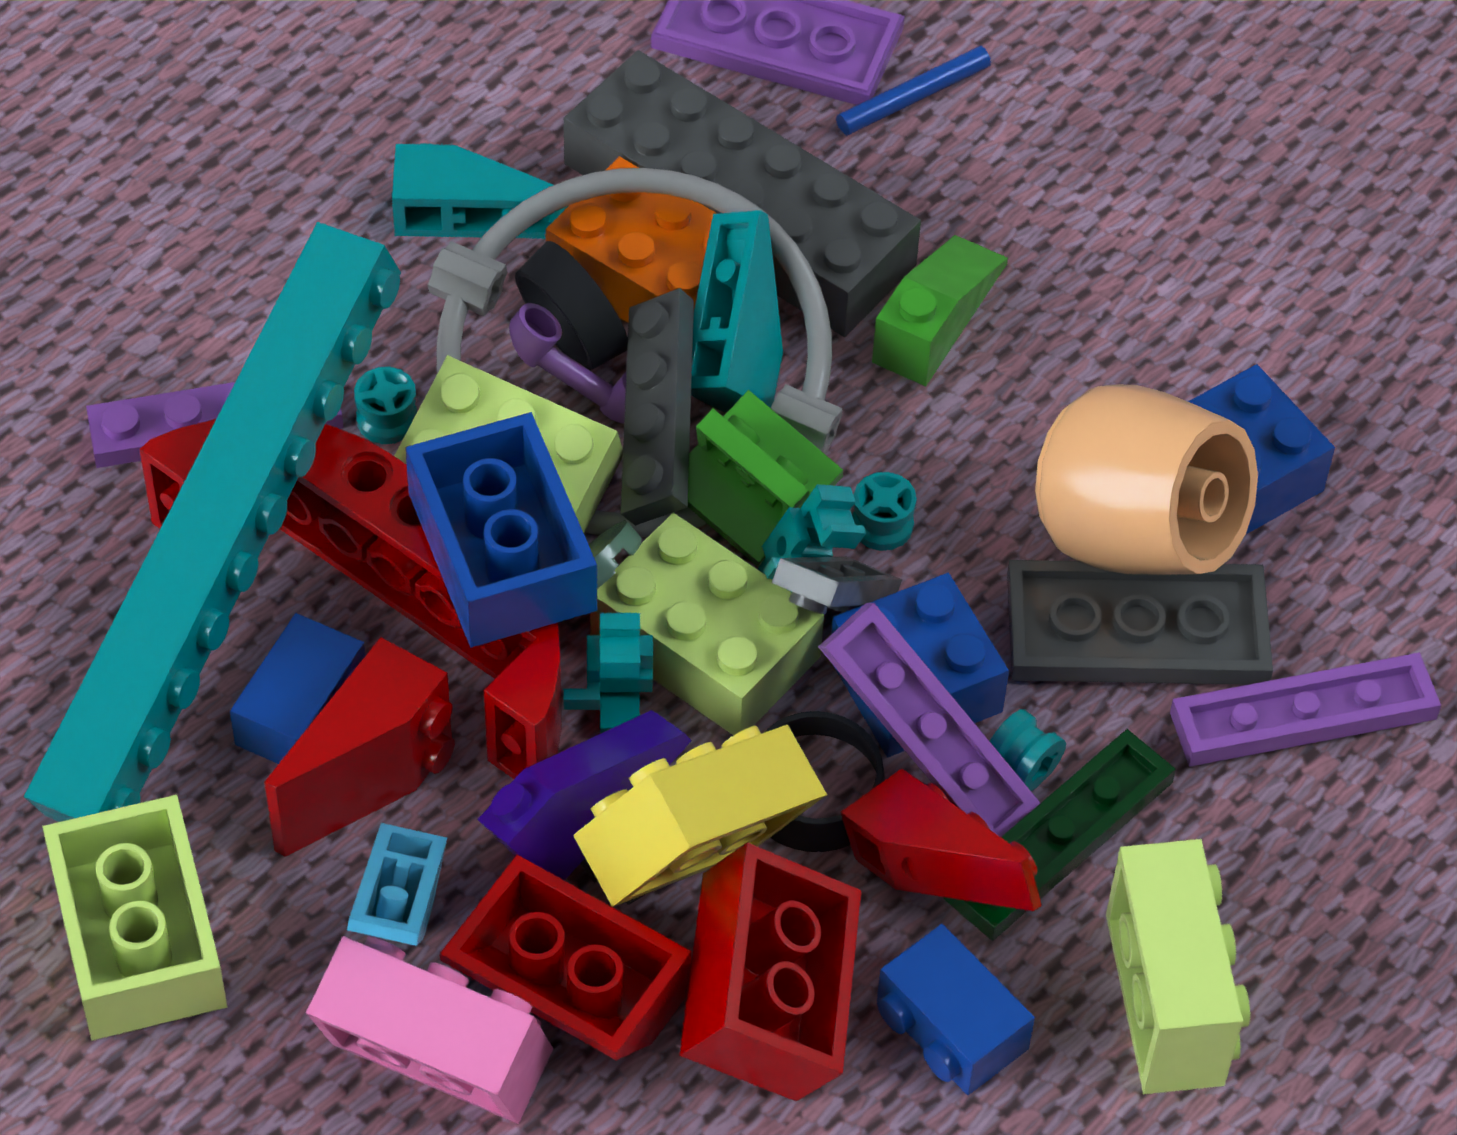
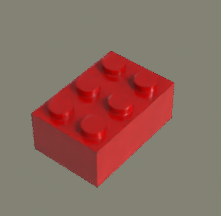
[679,842,861,1102]

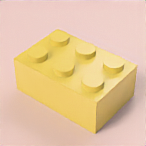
[573,724,827,907]

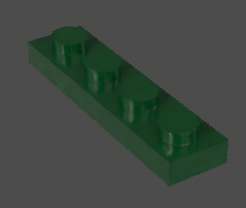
[944,729,1176,941]

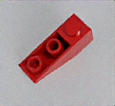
[840,768,1042,911]

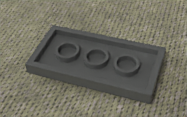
[1007,560,1273,685]

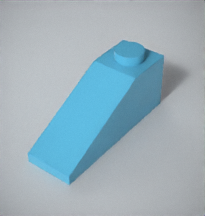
[347,823,447,946]

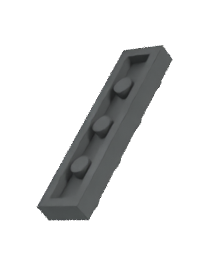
[620,288,694,526]

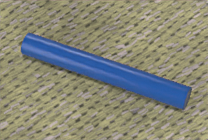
[836,46,991,136]

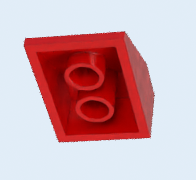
[264,637,455,857]

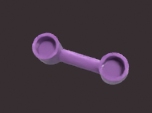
[509,303,626,423]

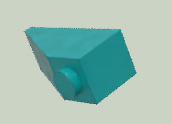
[392,143,568,239]
[691,210,783,412]

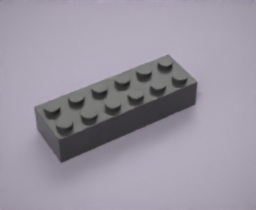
[563,50,921,338]

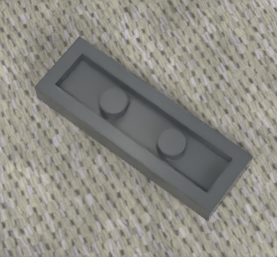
[772,556,902,614]

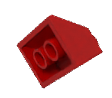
[440,855,692,1060]

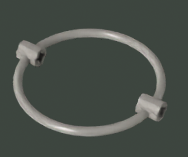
[428,168,842,538]

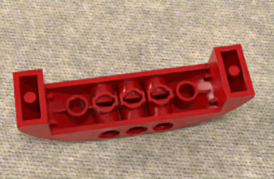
[139,419,562,779]

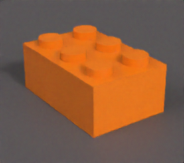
[545,156,718,323]

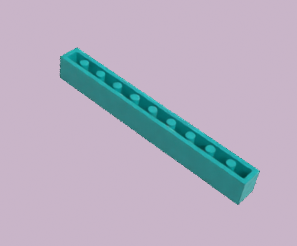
[24,222,401,822]

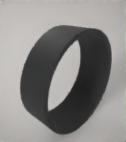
[515,241,628,371]
[764,711,886,852]

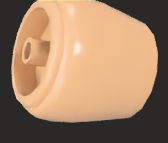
[1035,384,1258,575]

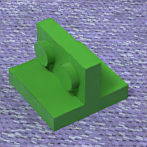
[688,390,843,567]

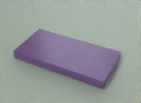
[651,0,905,105]

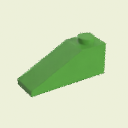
[872,235,1008,386]

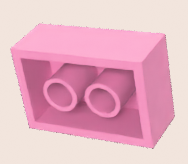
[306,936,553,1124]

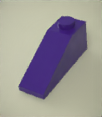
[477,710,692,881]

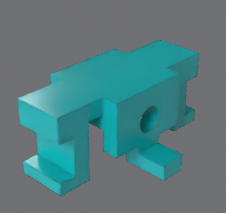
[758,484,866,593]
[563,613,653,734]

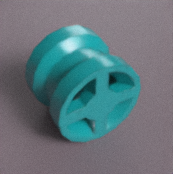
[354,367,417,444]
[852,472,917,551]
[990,709,1067,791]

